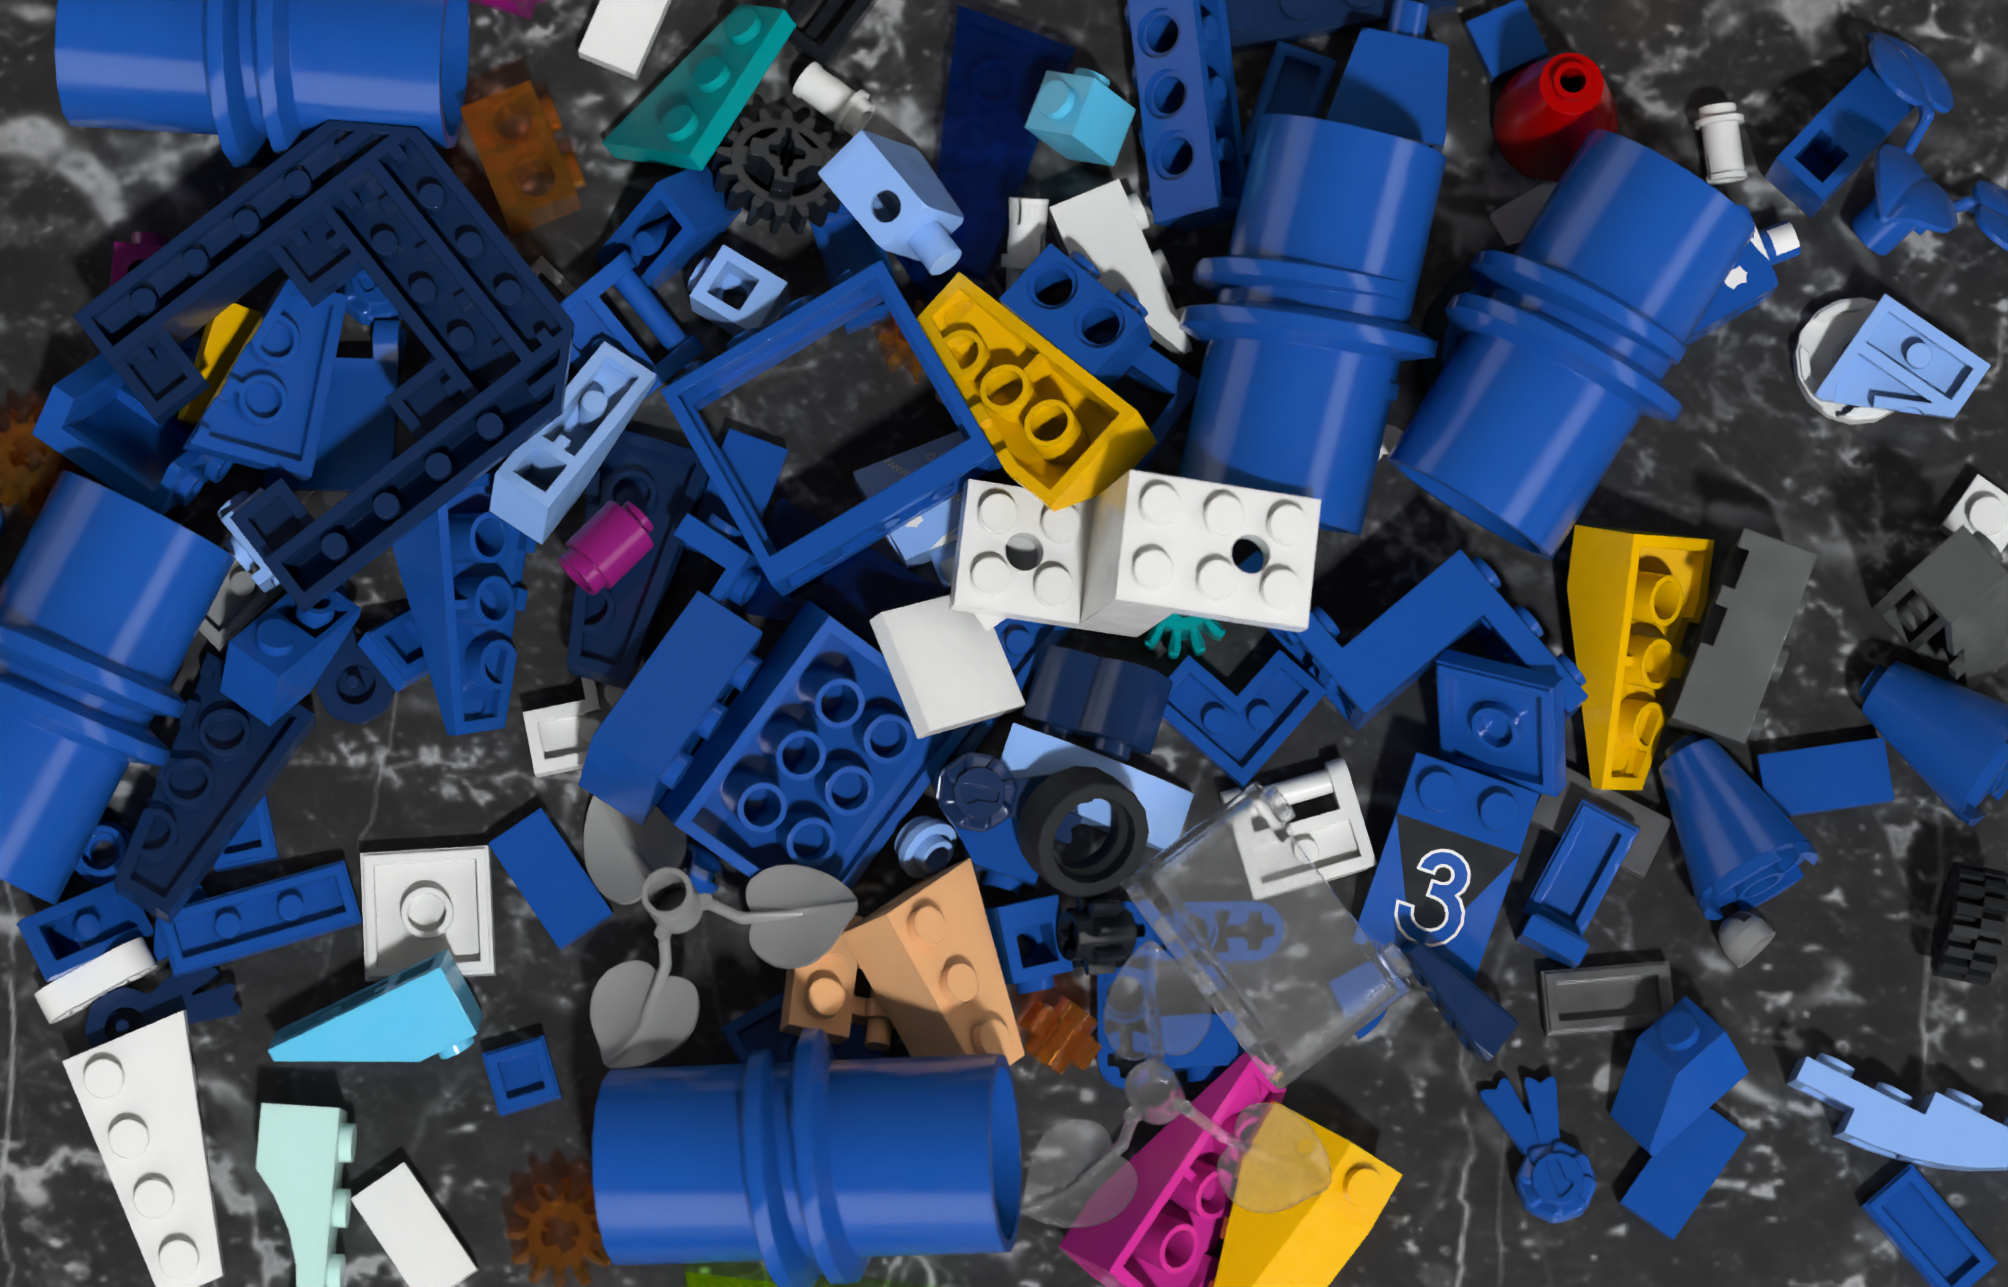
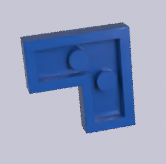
[1162,649,1327,790]

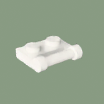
[1220,757,1377,902]

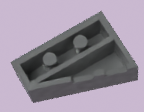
[1664,528,1818,753]

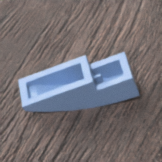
[1000,723,1194,855]

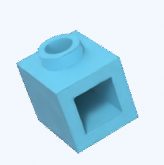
[1024,68,1136,166]

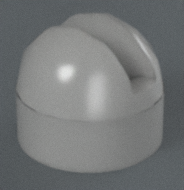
[1718,911,1776,968]

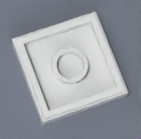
[869,594,1026,739]
[360,845,496,983]

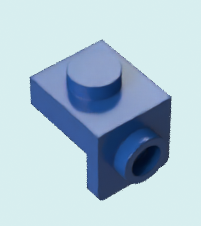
[674,512,761,611]

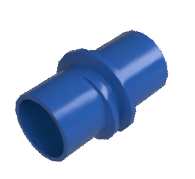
[55,0,470,168]
[1177,114,1447,536]
[1387,129,1755,560]
[0,470,236,905]
[592,1028,1022,1287]

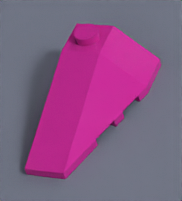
[1059,1052,1287,1287]

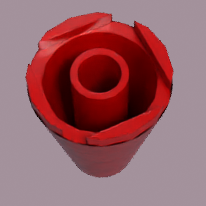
[1493,52,1618,183]

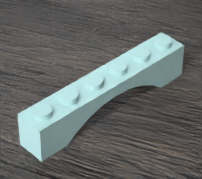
[256,1103,357,1287]

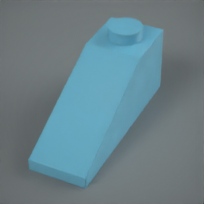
[268,948,484,1062]

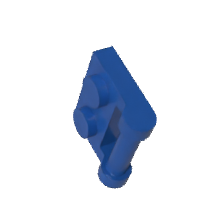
[559,250,705,400]

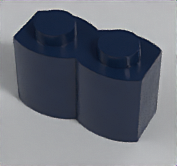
[1021,644,1173,761]

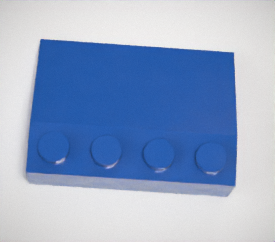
[657,599,975,890]

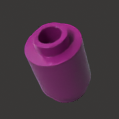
[558,501,654,596]

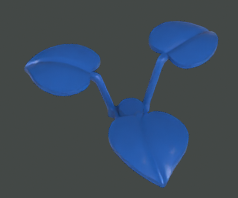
[1852,31,2008,256]

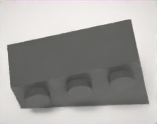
[1872,525,2008,690]

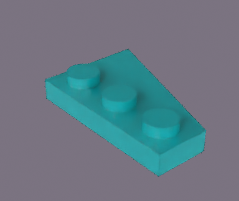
[602,4,796,171]

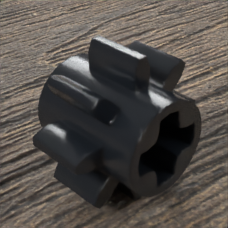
[1056,893,1136,975]

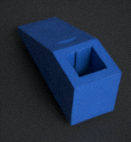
[1765,61,1917,219]

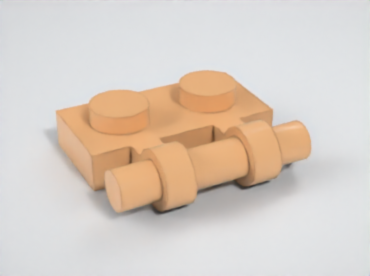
[780,915,895,1051]

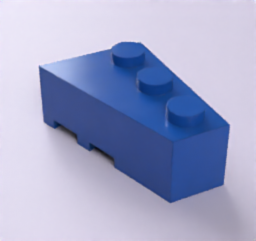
[578,591,763,827]

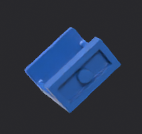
[32,353,234,515]

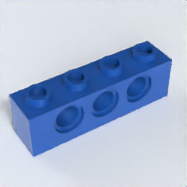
[1125,0,1246,232]

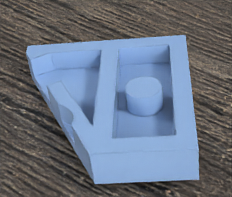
[1813,294,1991,419]

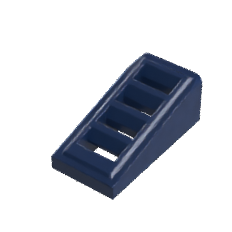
[1398,941,1519,1062]

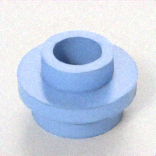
[894,816,957,878]

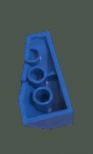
[392,471,537,736]

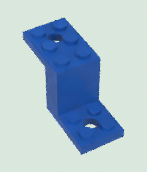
[1237,549,1588,732]

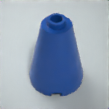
[1858,661,2008,827]
[1659,735,1818,920]

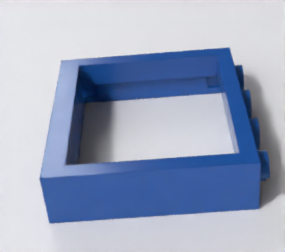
[660,260,1003,597]

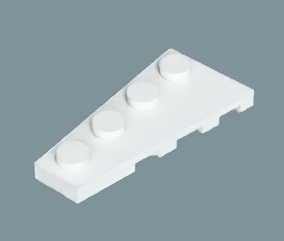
[62,1010,225,1287]

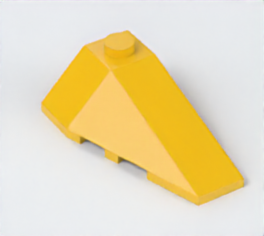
[917,272,1157,512]
[1567,525,1715,790]
[1208,1100,1402,1287]

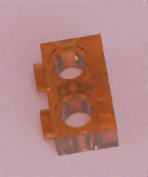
[460,80,587,236]

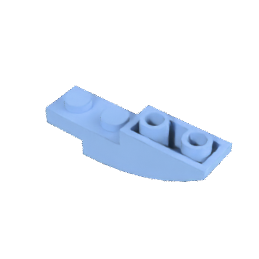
[1786,1053,2008,1171]

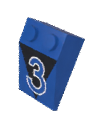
[1350,752,1540,983]

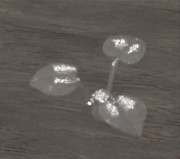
[1020,940,1332,1228]

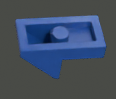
[16,881,155,981]

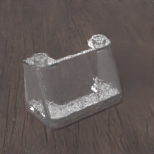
[1123,781,1414,1090]

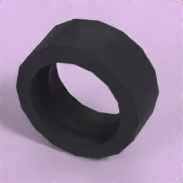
[1017,766,1149,897]

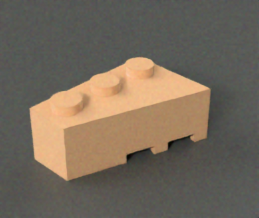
[841,858,1025,1066]

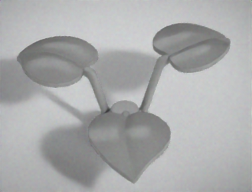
[583,795,858,1069]

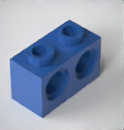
[999,243,1153,389]

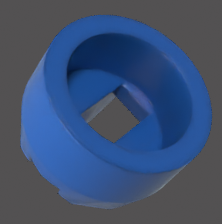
[680,844,723,895]

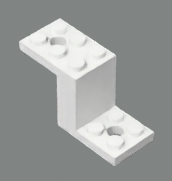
[949,470,1321,638]

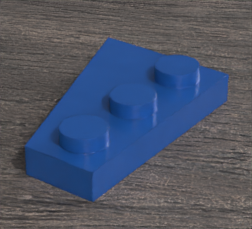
[183,278,348,482]

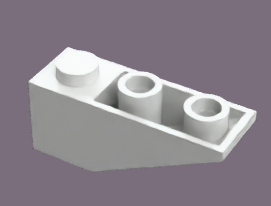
[1048,179,1198,367]

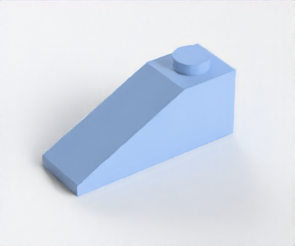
[489,341,657,545]

